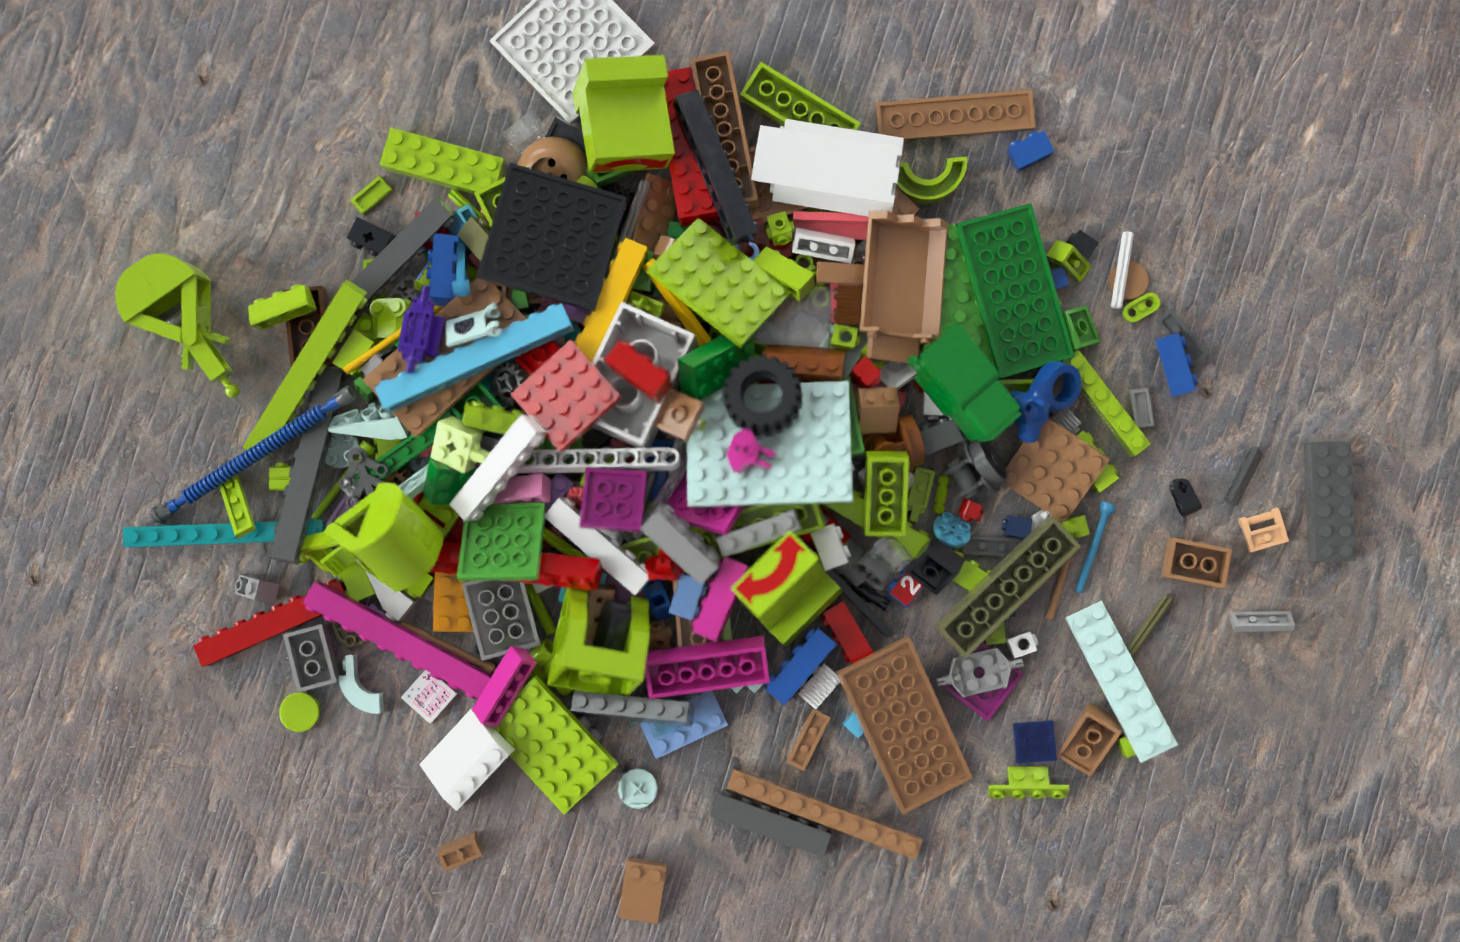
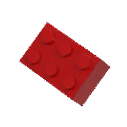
[604,340,673,404]

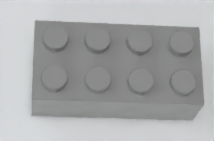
[640,502,721,585]

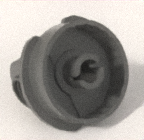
[942,440,1009,499]

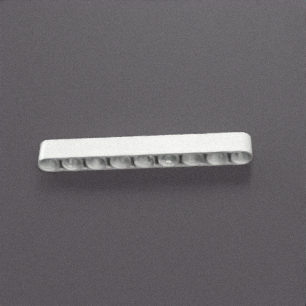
[517,448,681,473]

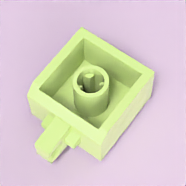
[431,416,490,473]

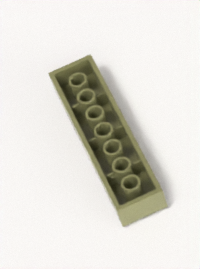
[933,516,1081,658]

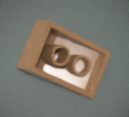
[1056,701,1122,777]
[618,857,667,924]

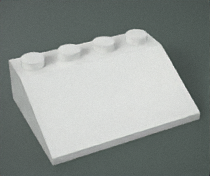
[419,708,515,811]

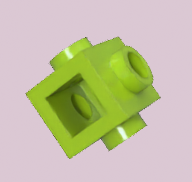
[765,211,795,246]

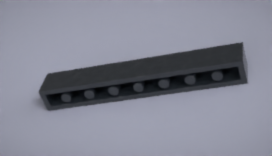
[672,90,758,246]

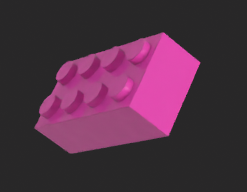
[692,556,751,642]

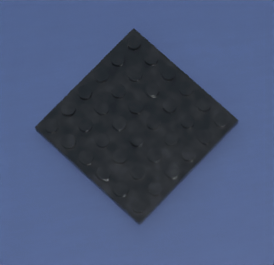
[477,163,627,312]

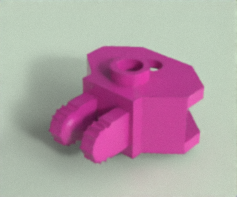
[727,429,776,474]

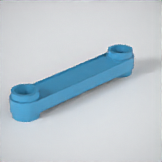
[452,235,471,297]

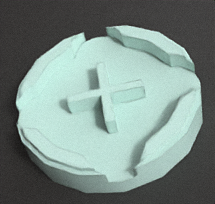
[618,768,658,809]

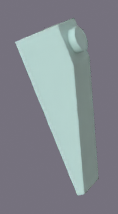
[328,402,410,440]

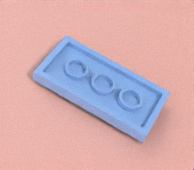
[639,690,728,759]

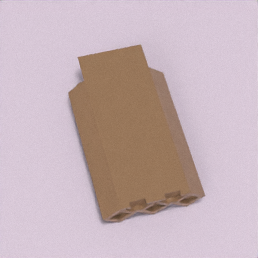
[860,210,948,364]

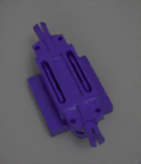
[397,286,446,374]

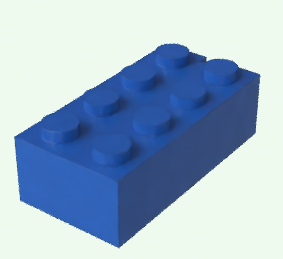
[765,628,837,705]

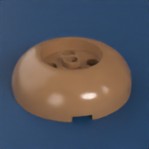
[517,137,588,182]

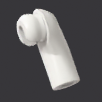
[1030,510,1052,533]

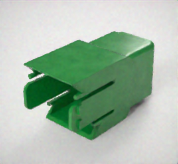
[907,322,1021,443]

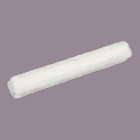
[1111,231,1134,309]

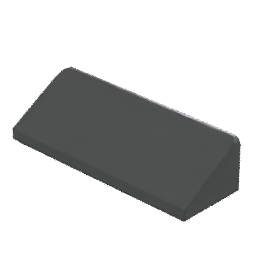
[1224,446,1263,506]

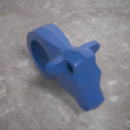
[1010,361,1082,443]

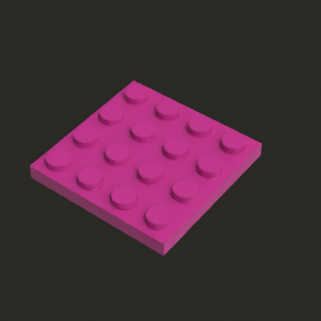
[663,467,745,536]

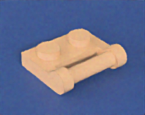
[1238,507,1289,552]

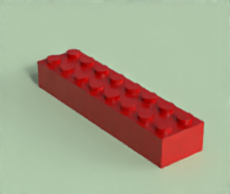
[664,67,719,227]

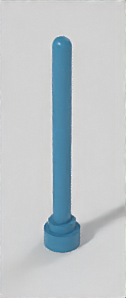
[1075,501,1117,594]

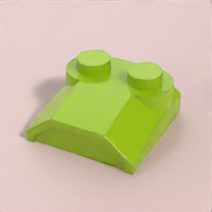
[369,298,413,341]

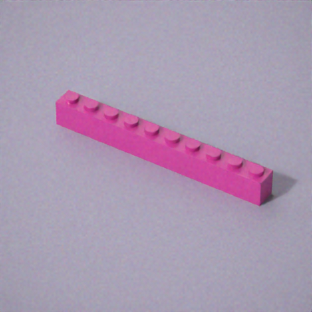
[303,580,492,699]

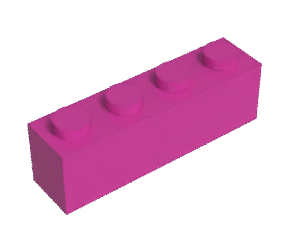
[472,646,537,727]

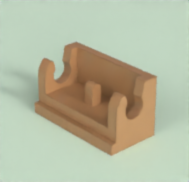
[437,831,482,872]

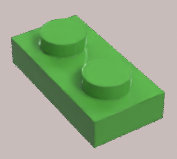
[354,377,375,405]

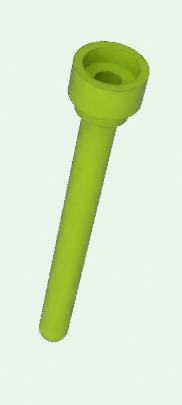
[312,440,376,520]

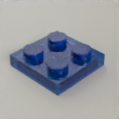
[1012,720,1057,763]

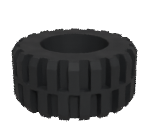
[723,355,803,437]

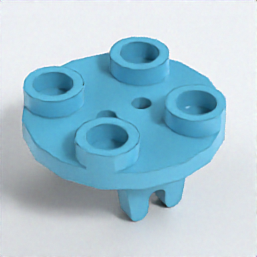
[933,512,971,549]

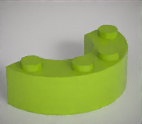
[896,157,967,204]

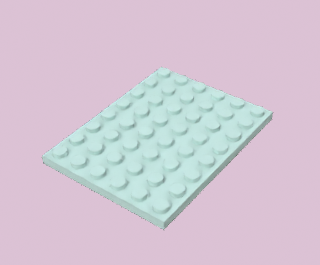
[687,381,852,508]

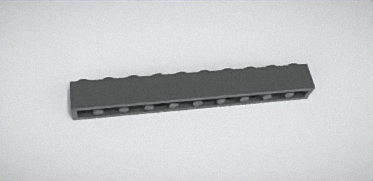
[269,367,347,565]

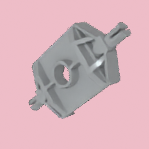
[936,648,1024,698]

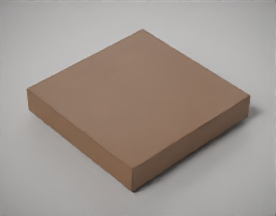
[653,389,706,442]

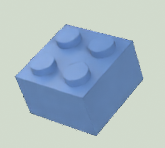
[669,574,708,620]

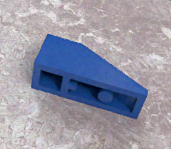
[643,579,675,621]

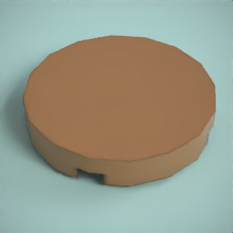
[1108,261,1148,301]

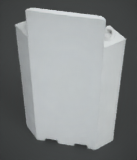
[751,119,904,217]

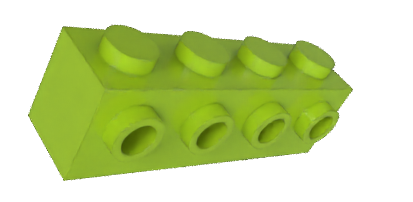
[462,401,545,442]

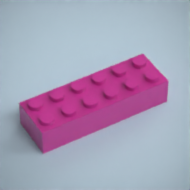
[645,636,770,699]

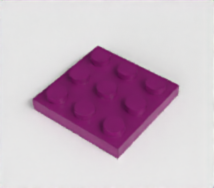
[579,468,647,532]
[942,642,1024,721]

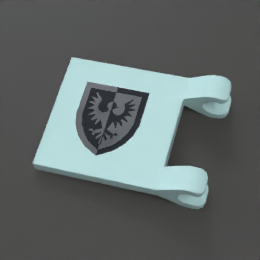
[446,303,502,347]

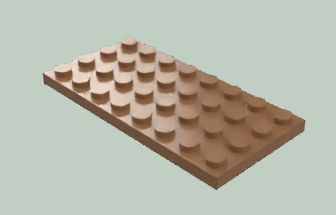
[363,278,526,438]
[836,636,973,815]

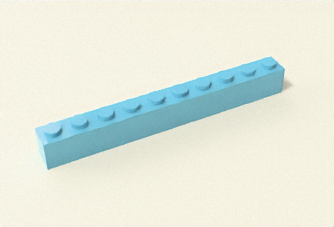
[374,304,574,414]

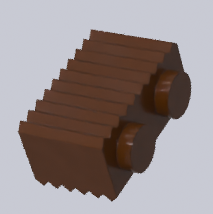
[833,283,863,326]

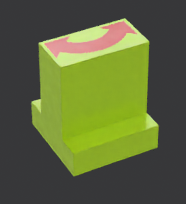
[572,55,675,173]
[730,530,842,648]

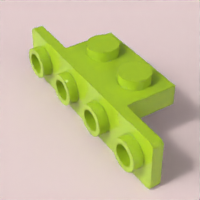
[987,766,1070,799]

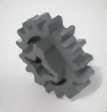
[490,362,528,406]

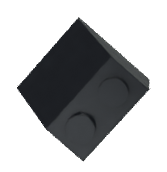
[905,536,965,595]

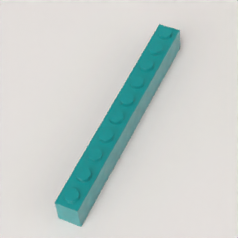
[123,520,327,548]

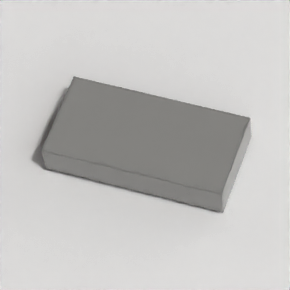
[1128,387,1155,429]

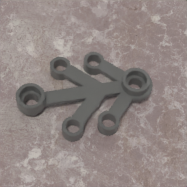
[339,448,389,508]

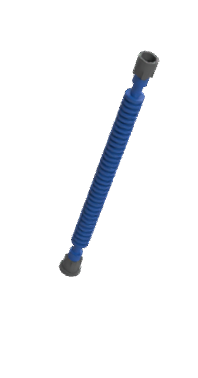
[151,386,356,524]

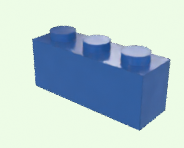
[1155,332,1198,397]

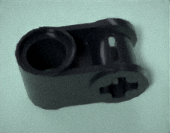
[1169,478,1202,518]

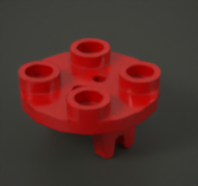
[644,548,684,581]

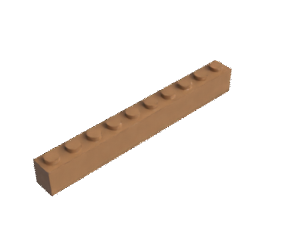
[727,767,923,860]

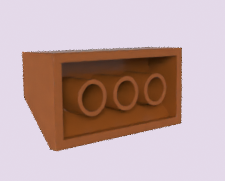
[763,344,847,383]

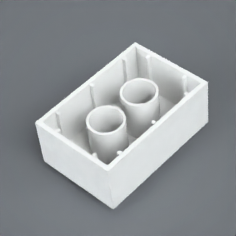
[591,302,699,448]

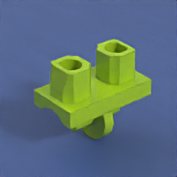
[628,291,665,319]

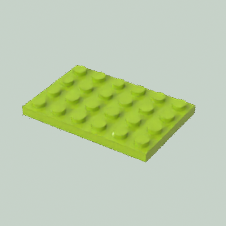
[647,218,791,348]
[492,675,619,814]

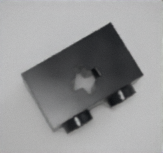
[347,217,396,257]

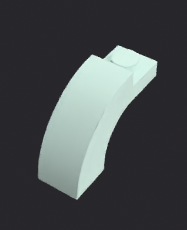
[338,654,384,714]

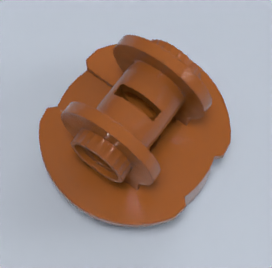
[862,414,925,472]

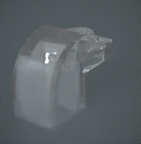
[869,536,914,572]

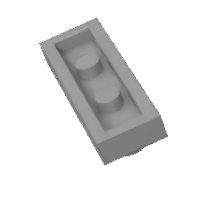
[1230,611,1295,632]

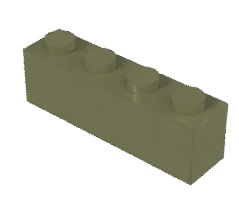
[457,216,490,261]

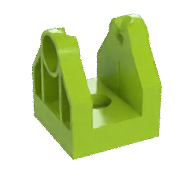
[547,588,650,696]

